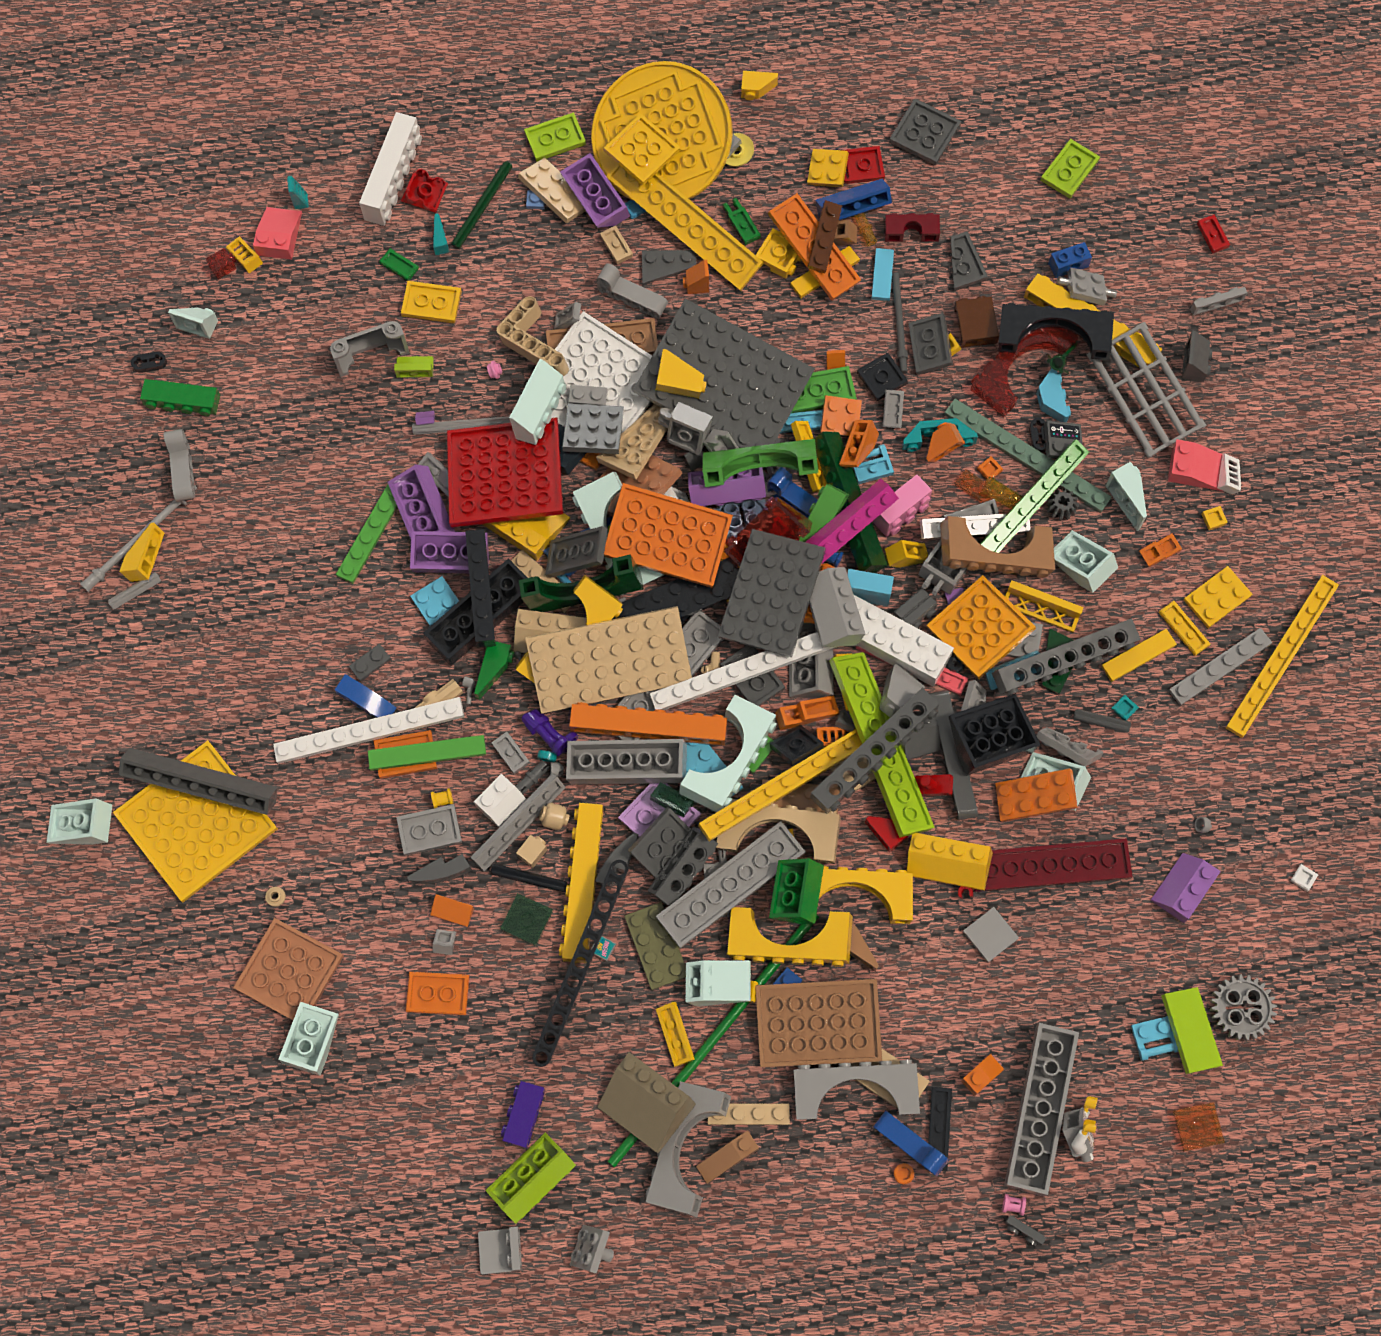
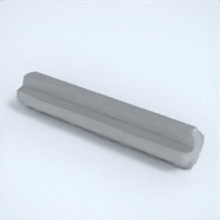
[108,572,161,609]

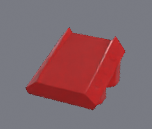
[401,169,448,213]

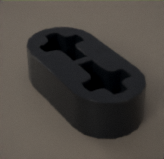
[131,352,167,373]
[1029,417,1046,453]

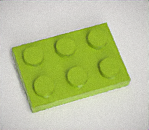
[524,112,586,162]
[1040,139,1100,199]

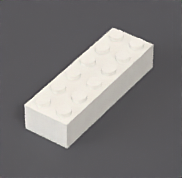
[359,112,422,226]
[854,595,954,687]

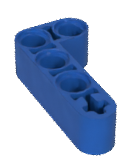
[767,467,818,520]
[873,1110,949,1177]

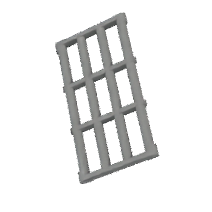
[1087,322,1207,458]

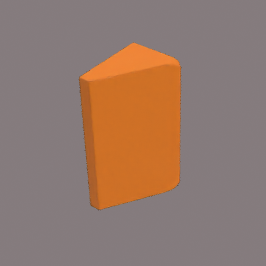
[430,894,474,927]

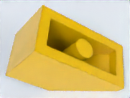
[741,71,778,100]
[885,540,928,568]

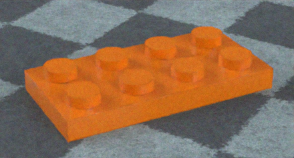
[995,768,1078,822]

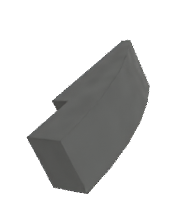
[595,833,639,890]
[407,854,472,885]

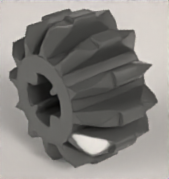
[1046,488,1079,521]

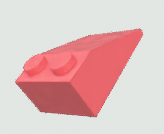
[253,207,302,260]
[1168,439,1222,491]

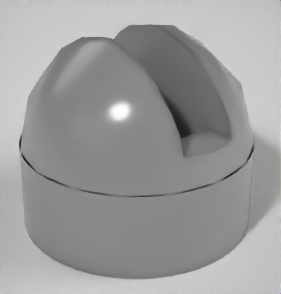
[550,762,564,777]
[1195,816,1212,833]

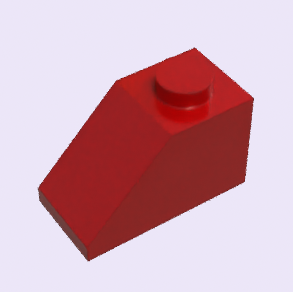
[865,816,909,853]

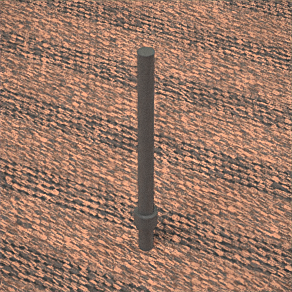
[892,273,908,374]

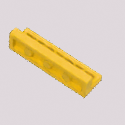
[1005,580,1084,633]

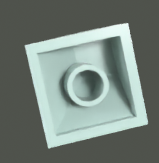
[168,307,218,339]

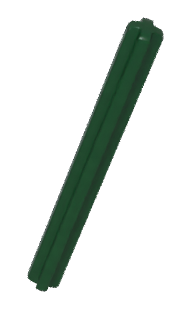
[451,161,513,249]

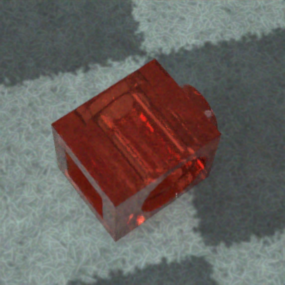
[206,248,237,280]

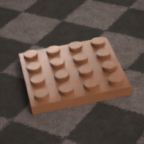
[599,455,683,516]
[233,918,344,1021]

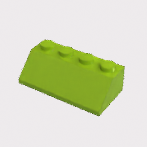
[485,1132,576,1224]

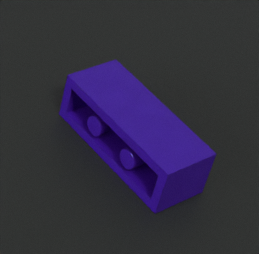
[501,1081,545,1149]

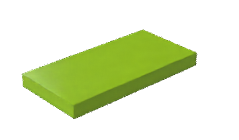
[1161,987,1223,1074]

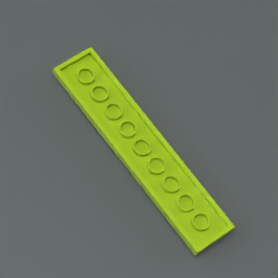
[829,652,935,838]

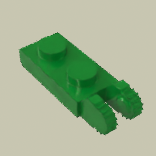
[722,198,761,245]

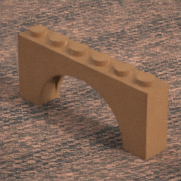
[940,516,1055,578]

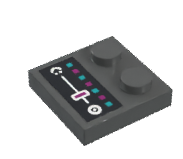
[1044,421,1083,459]

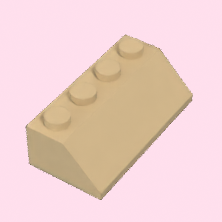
[514,609,586,653]

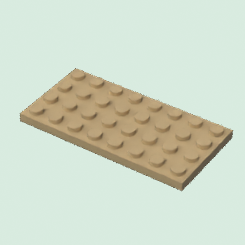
[525,606,692,714]

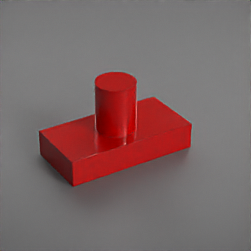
[915,774,954,796]

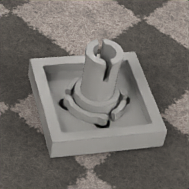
[570,1225,614,1274]

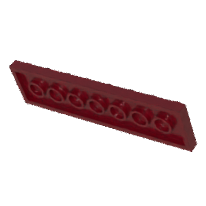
[974,838,1133,892]

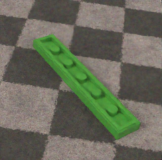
[368,735,486,771]

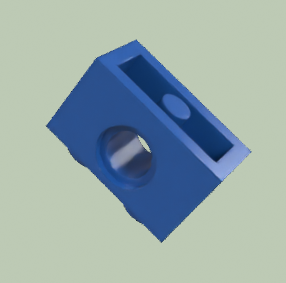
[1048,242,1092,278]

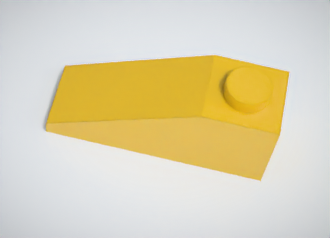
[119,522,165,582]

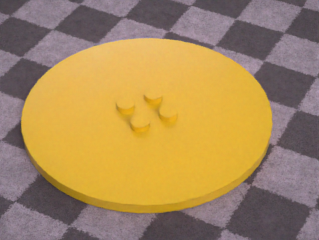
[591,61,733,201]

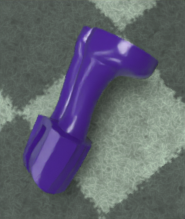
[522,709,579,756]

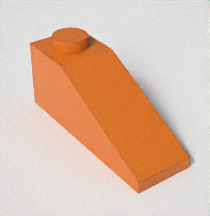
[839,420,879,467]

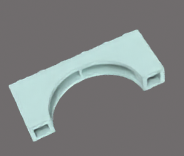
[572,472,666,595]
[679,695,777,812]

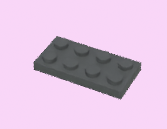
[545,526,608,578]

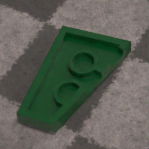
[1041,628,1083,695]

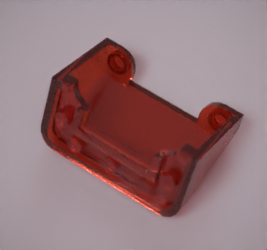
[724,497,812,566]

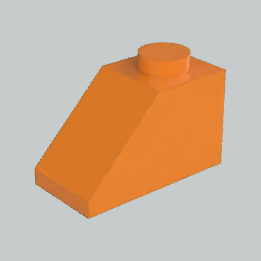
[683,260,709,294]
[926,422,965,463]
[961,1054,1004,1096]

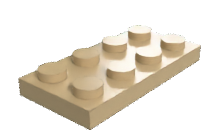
[518,158,586,223]

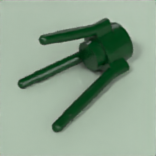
[1046,343,1077,374]

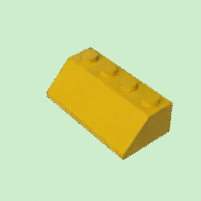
[907,833,993,891]

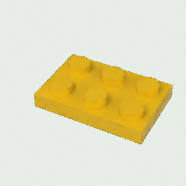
[401,281,462,324]
[1184,566,1253,629]

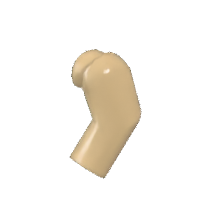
[701,652,720,674]

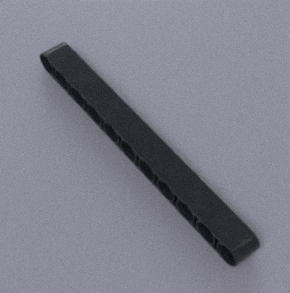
[532,860,629,1067]

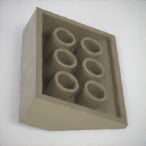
[598,1052,696,1153]

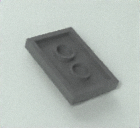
[908,313,953,375]
[720,646,785,707]

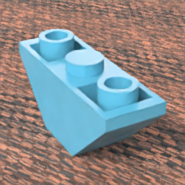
[1036,368,1071,423]

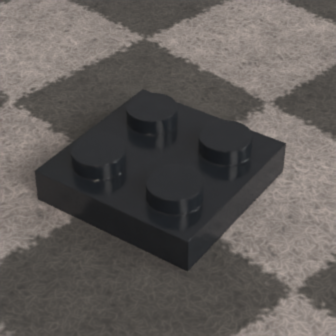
[857,353,908,401]
[770,725,824,767]

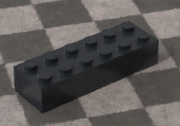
[423,558,528,666]

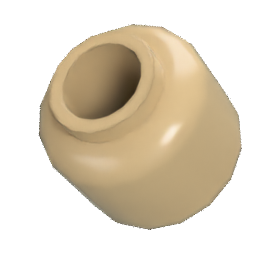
[539,803,569,830]

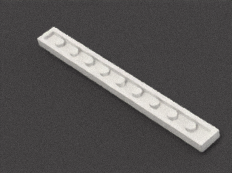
[650,632,836,710]
[273,697,465,764]

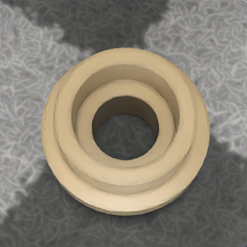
[265,887,286,907]

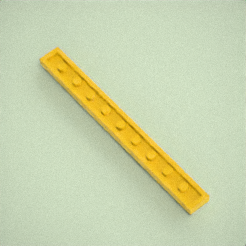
[1226,575,1339,738]
[698,729,862,842]

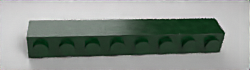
[814,431,888,573]

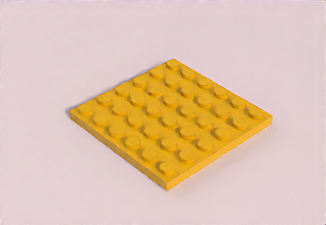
[113,740,278,903]

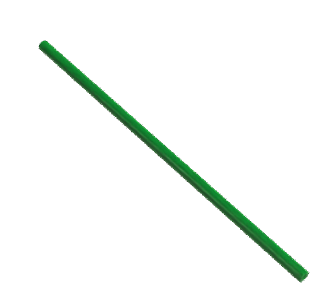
[607,915,819,1168]

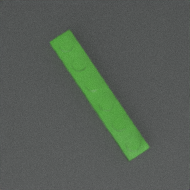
[336,485,397,584]

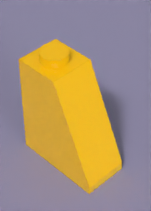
[655,349,706,398]

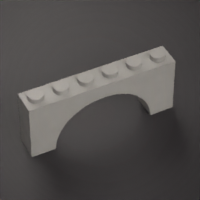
[794,1060,920,1120]
[646,1081,731,1218]

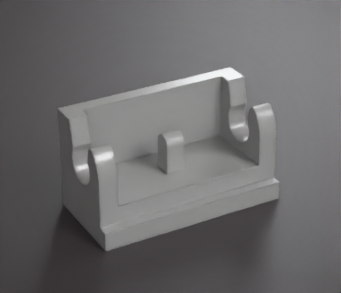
[703,429,739,452]

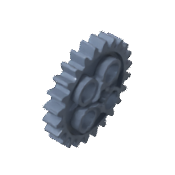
[713,499,773,544]

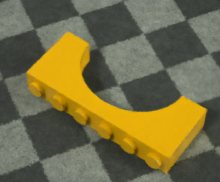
[516,575,623,683]
[819,866,913,924]
[727,907,853,967]

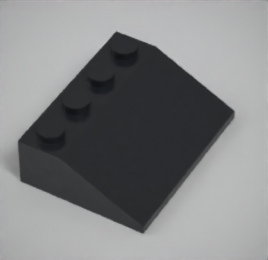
[949,693,1041,776]

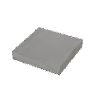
[963,907,1019,963]

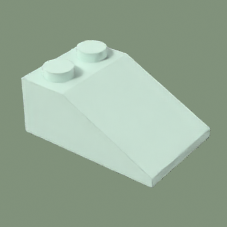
[1106,462,1147,531]
[1054,530,1118,593]
[1021,752,1091,811]
[47,798,112,845]
[278,1002,339,1076]

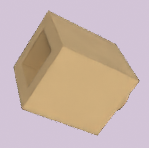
[516,835,547,868]

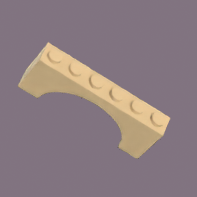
[716,799,841,864]

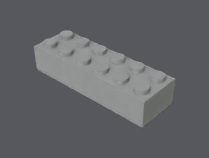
[566,739,687,785]

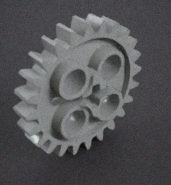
[1210,974,1277,1041]

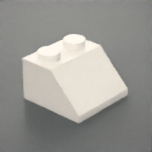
[474,774,527,828]

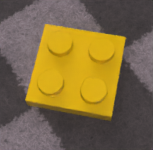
[807,149,849,187]

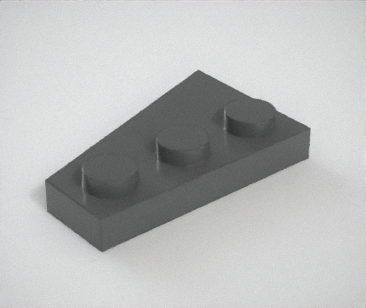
[950,231,988,291]
[642,250,696,286]

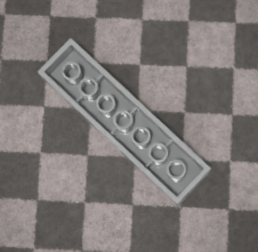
[1004,1023,1079,1197]

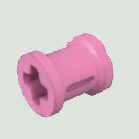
[1002,1194,1026,1216]

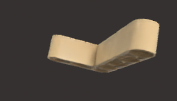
[497,296,569,376]

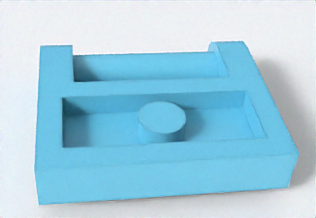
[852,444,894,484]
[1131,1016,1179,1061]

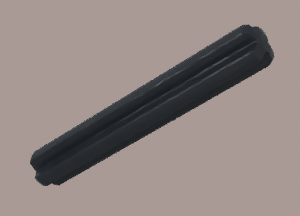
[491,864,568,892]

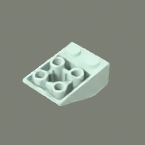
[686,960,751,1007]

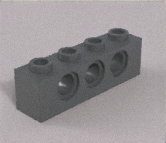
[647,827,718,906]

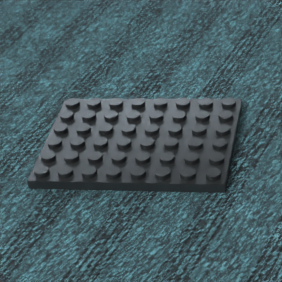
[633,298,815,448]

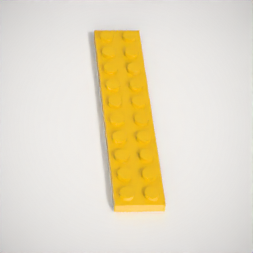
[606,163,764,291]

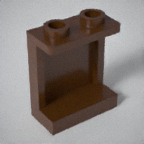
[954,296,999,348]

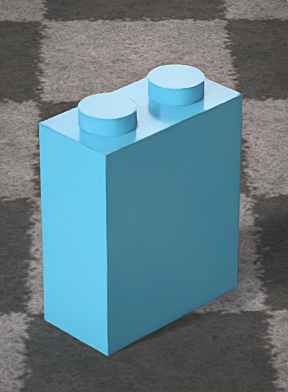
[847,569,894,607]

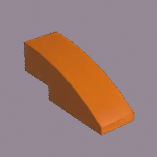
[775,695,840,731]

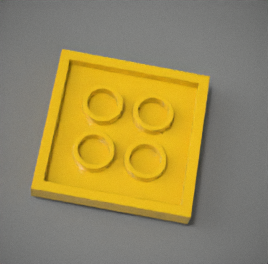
[604,113,680,185]

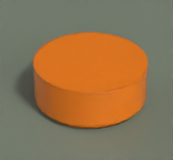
[893,1163,914,1185]

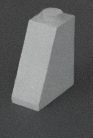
[879,663,925,718]

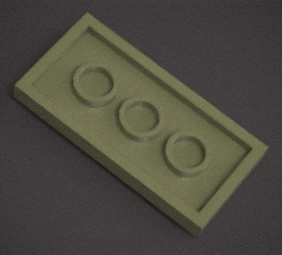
[624,902,686,991]

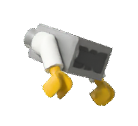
[1063,1096,1098,1162]

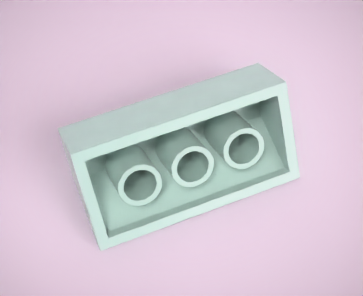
[509,359,566,445]

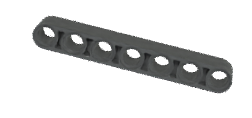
[929,690,978,821]

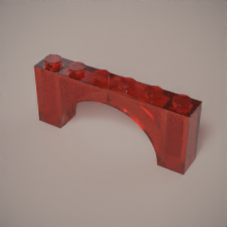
[971,327,1078,418]

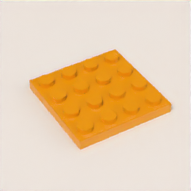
[926,575,1036,679]

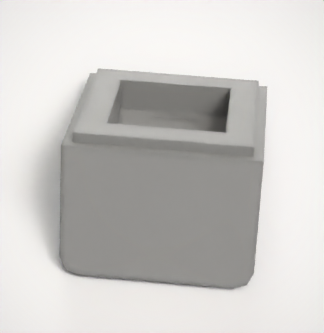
[433,929,456,955]

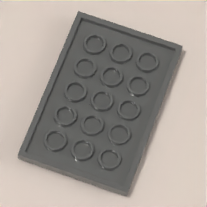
[718,529,826,658]

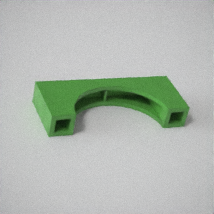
[703,439,818,487]

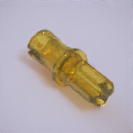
[855,212,877,246]

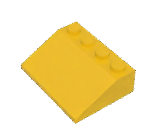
[482,513,570,561]

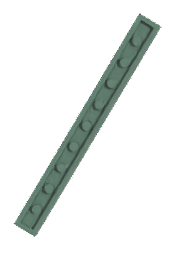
[944,399,1112,513]

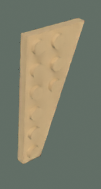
[596,404,668,480]

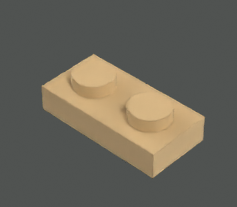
[600,225,633,265]

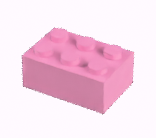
[872,475,932,538]

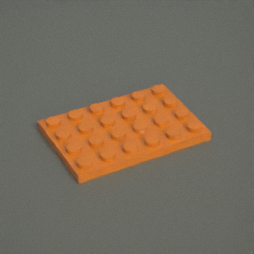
[604,483,733,588]

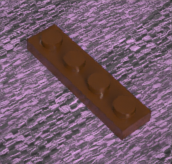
[807,200,842,274]

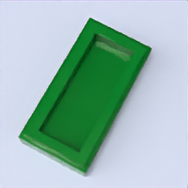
[379,248,419,281]

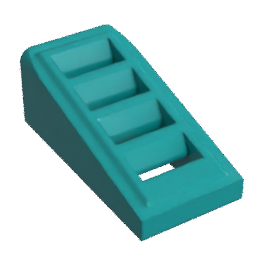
[287,176,309,209]
[433,214,449,255]

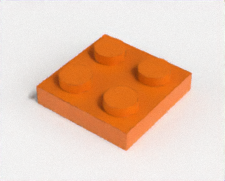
[820,395,862,437]

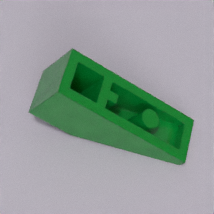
[474,641,515,700]

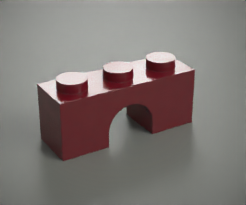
[884,213,940,242]

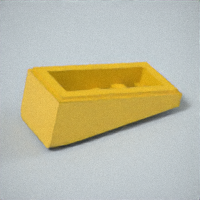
[226,236,263,273]

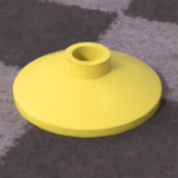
[726,133,754,167]

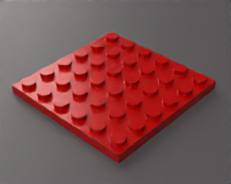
[447,417,563,528]

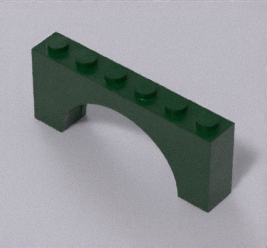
[519,554,644,612]

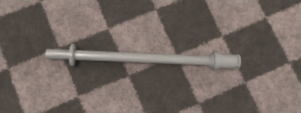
[80,485,197,592]

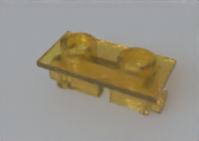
[981,476,1023,509]

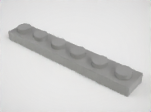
[1169,628,1272,706]
[470,773,566,871]

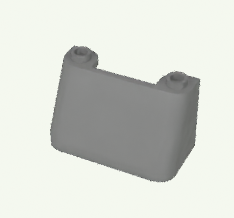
[330,321,410,377]

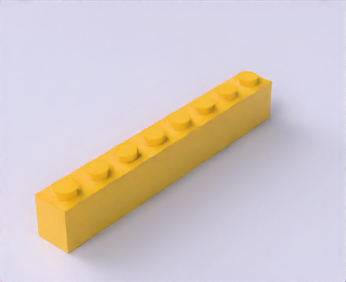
[1024,274,1162,368]
[559,803,603,963]

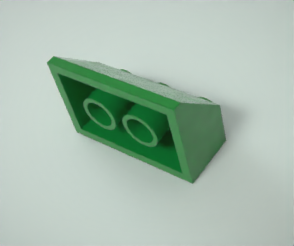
[769,858,824,924]

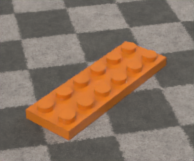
[768,193,861,301]

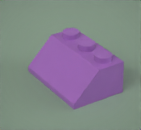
[1151,853,1221,923]

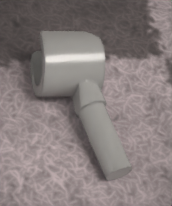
[462,676,475,704]

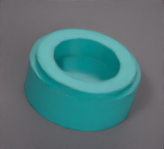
[537,750,557,762]

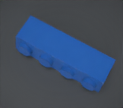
[815,179,892,220]

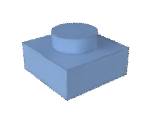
[526,190,545,209]

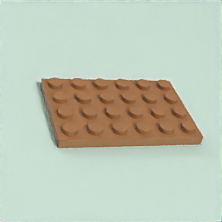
[755,979,882,1067]

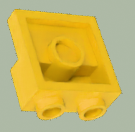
[756,228,802,279]

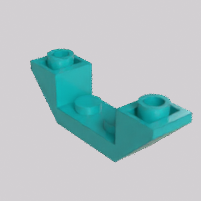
[902,418,978,452]

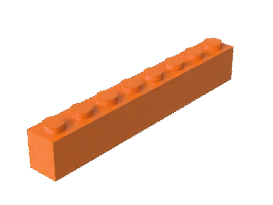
[569,702,727,746]

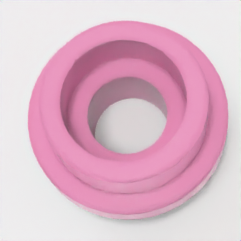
[487,361,502,379]

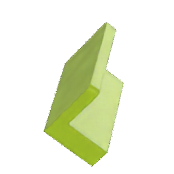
[394,356,434,378]

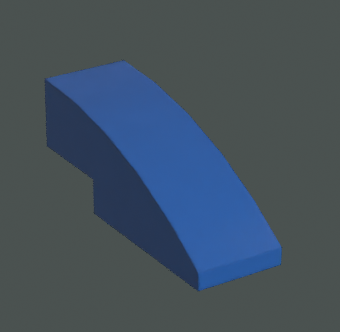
[335,674,396,718]

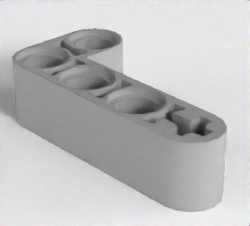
[597,263,668,319]
[164,429,195,502]

